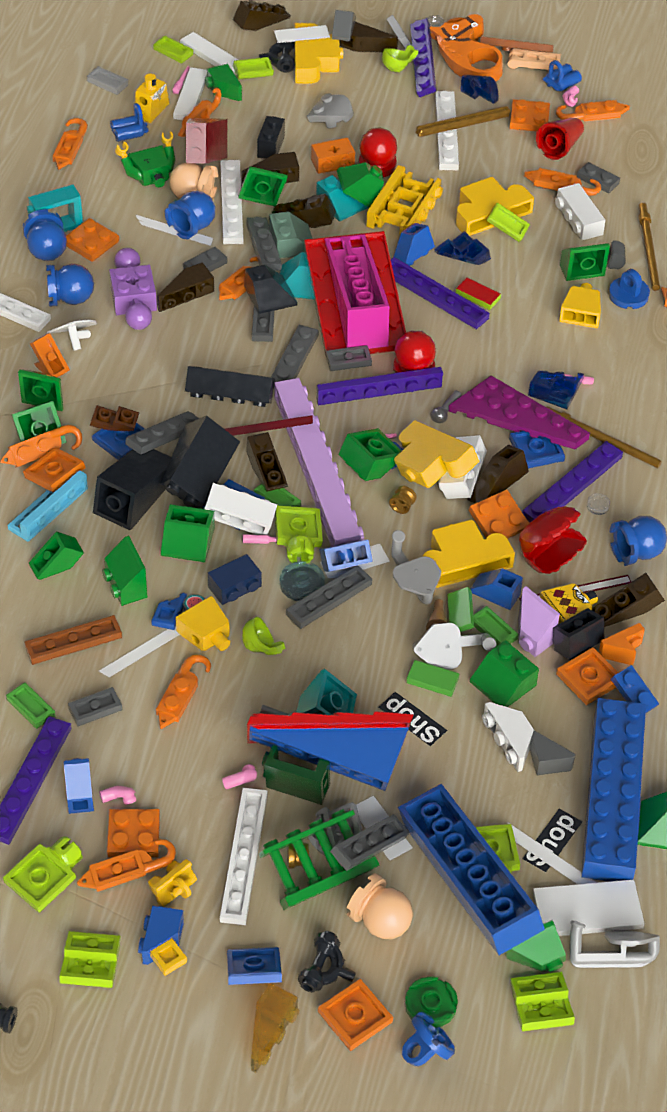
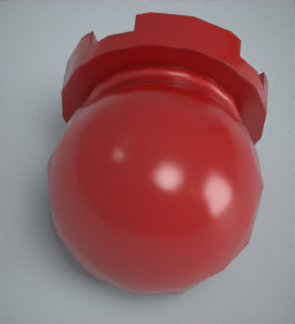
[358,127,398,178]
[393,331,436,373]

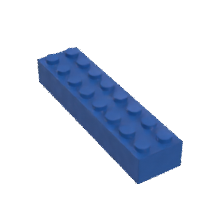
[581,698,646,882]
[398,784,545,955]

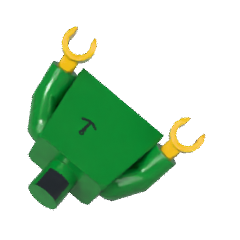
[115,131,176,188]

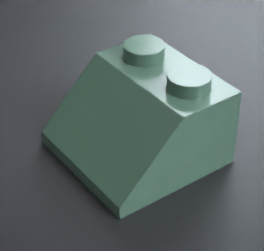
[269,212,313,258]

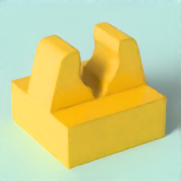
[150,938,187,976]

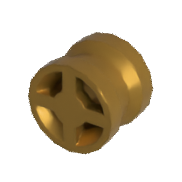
[389,486,417,514]
[288,843,309,869]

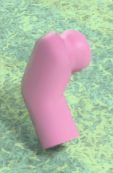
[562,86,579,107]
[222,764,257,790]
[99,785,136,805]

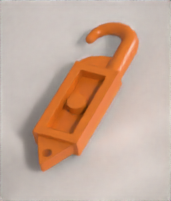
[178,88,221,137]
[556,100,630,121]
[53,118,88,170]
[524,168,601,196]
[219,256,258,300]
[0,425,82,467]
[156,655,211,729]
[77,839,176,892]

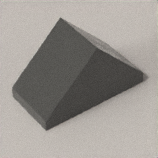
[332,10,356,41]
[530,731,576,776]

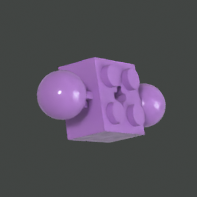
[109,248,157,330]

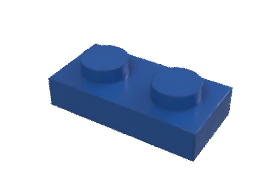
[611,665,659,713]

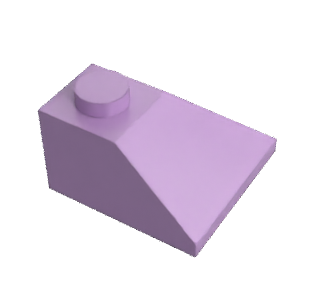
[518,586,560,657]

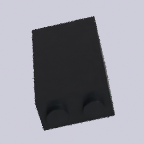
[160,416,240,508]
[93,449,171,530]

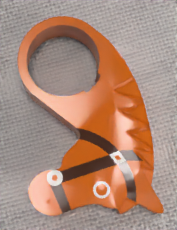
[430,14,503,85]

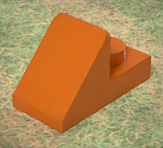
[30,333,70,377]
[599,623,645,665]

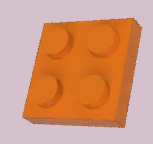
[510,99,550,131]
[66,218,119,262]
[23,447,86,492]
[468,490,529,539]
[556,647,618,706]
[107,809,160,858]
[318,979,393,1051]

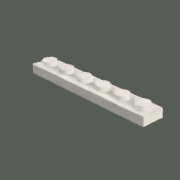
[435,91,459,170]
[221,160,243,244]
[220,788,268,925]

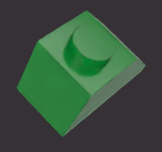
[205,64,242,101]
[29,531,84,580]

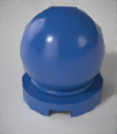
[165,191,216,239]
[22,209,67,261]
[46,264,94,307]
[609,516,667,566]

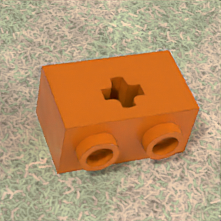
[311,137,355,174]

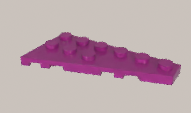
[449,375,590,450]

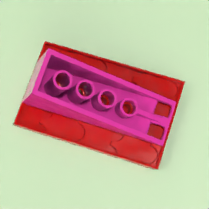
[304,231,406,354]

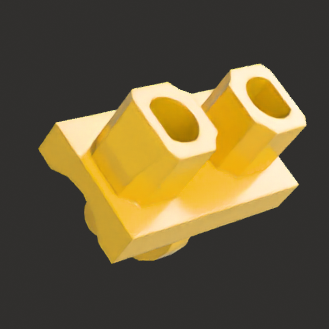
[148,859,197,907]

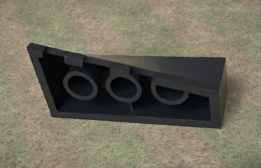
[185,366,275,407]

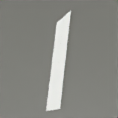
[136,215,213,246]
[99,627,180,677]
[508,823,597,884]

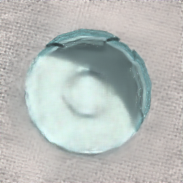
[279,561,325,601]

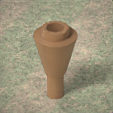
[426,599,448,630]

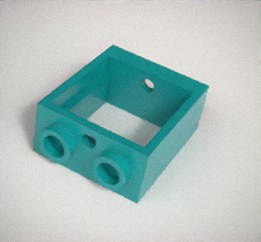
[27,184,83,232]

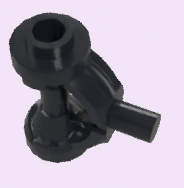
[259,41,295,72]
[298,931,356,992]

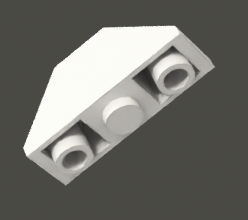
[482,702,534,772]

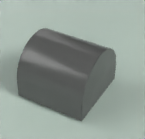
[607,240,626,269]

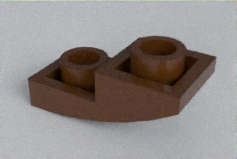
[90,405,140,431]

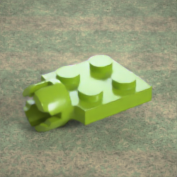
[274,506,323,565]
[475,824,520,873]
[3,836,83,913]

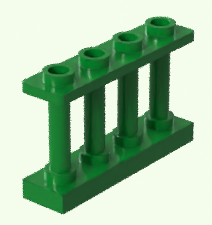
[259,809,379,910]

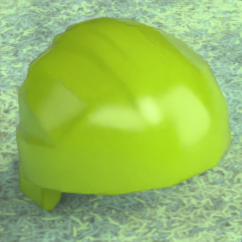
[382,45,418,72]
[242,616,286,655]

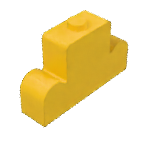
[295,23,343,83]
[456,177,534,237]
[394,420,480,488]
[423,520,515,588]

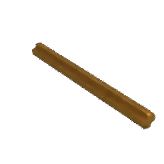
[415,106,511,137]

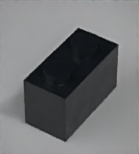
[257,116,285,159]
[553,608,605,660]

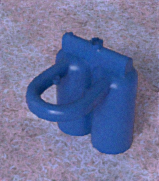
[542,60,582,91]
[110,103,149,142]

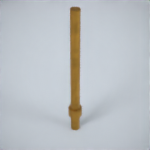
[639,203,660,291]
[547,406,662,468]

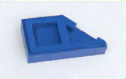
[152,593,187,630]

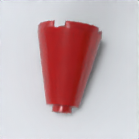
[536,118,584,160]

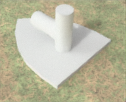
[47,320,97,351]

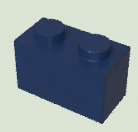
[208,554,262,605]

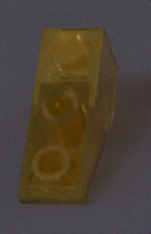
[251,983,300,1073]

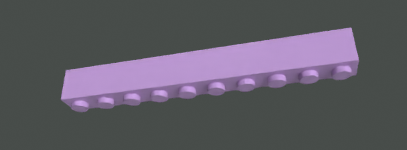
[274,378,364,546]

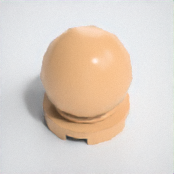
[169,162,218,200]
[346,873,413,939]

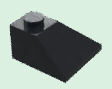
[244,264,298,314]

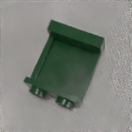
[262,745,330,805]

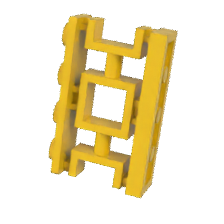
[366,165,443,234]

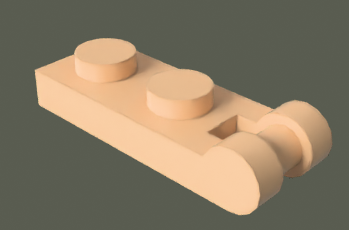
[508,49,561,71]

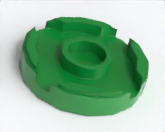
[405,976,458,1028]

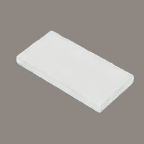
[533,880,644,936]

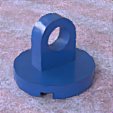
[609,269,650,309]
[402,1012,455,1066]

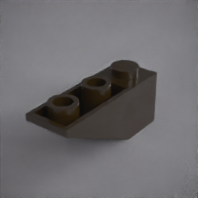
[233,0,291,31]
[339,21,398,53]
[241,152,299,187]
[272,194,336,228]
[158,262,214,312]
[246,432,288,492]
[467,445,529,504]
[592,573,665,627]

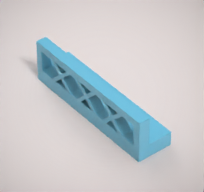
[8,470,88,542]

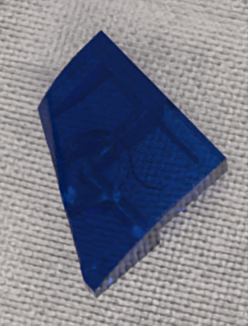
[461,75,499,104]
[434,231,491,265]
[528,371,584,410]

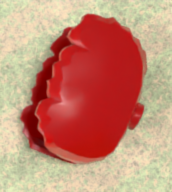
[519,506,587,574]

